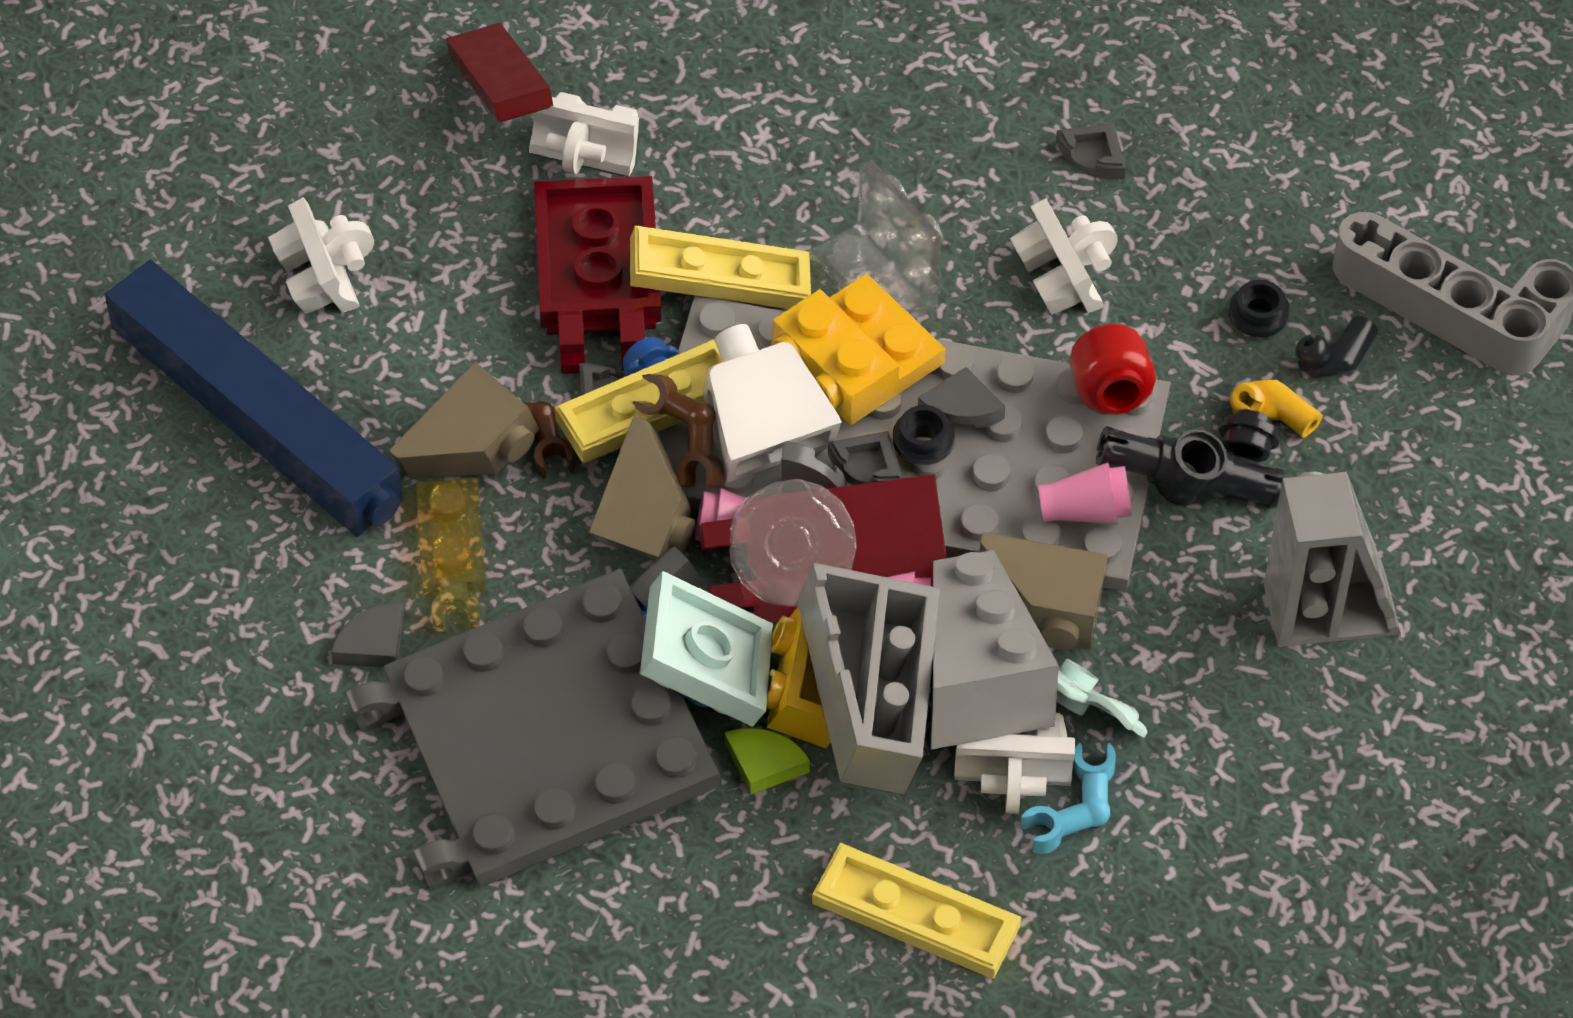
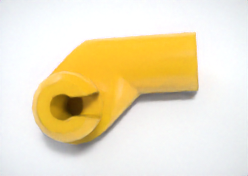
[1229,380,1323,438]

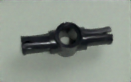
[1096,426,1285,508]

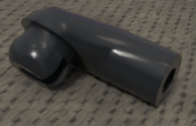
[1295,316,1378,378]

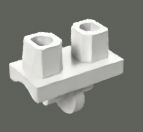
[529,92,639,176]
[268,197,374,314]
[1010,198,1118,315]
[954,713,1075,814]

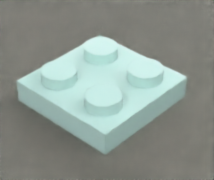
[640,571,773,727]

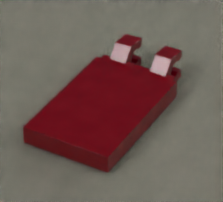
[534,176,662,374]
[698,474,947,624]

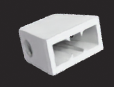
[703,324,842,483]

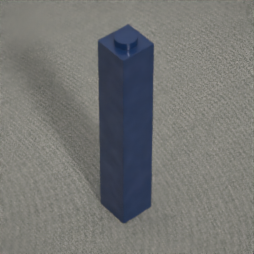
[104,259,403,537]

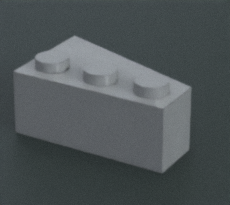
[1264,472,1401,647]
[931,550,1059,750]
[797,563,940,794]

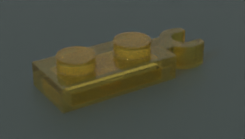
[416,478,486,633]

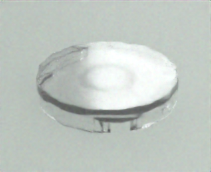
[729,479,857,607]

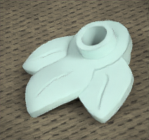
[1056,658,1148,738]

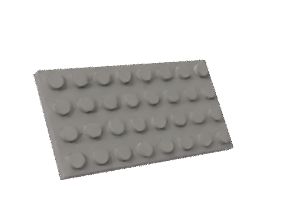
[658,296,1171,592]

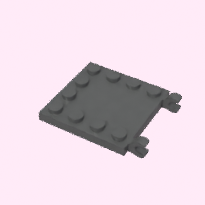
[346,568,722,890]

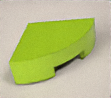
[724,728,810,795]

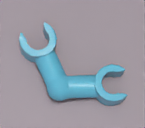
[1021,742,1116,854]

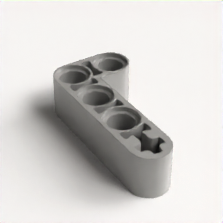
[1333,212,1573,375]

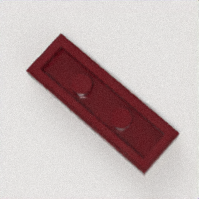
[446,23,554,123]

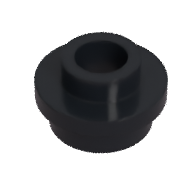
[1229,279,1290,337]
[892,405,955,465]
[1219,409,1281,462]

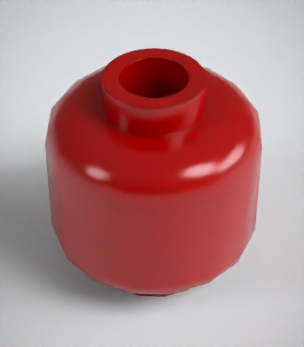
[1069,323,1156,415]

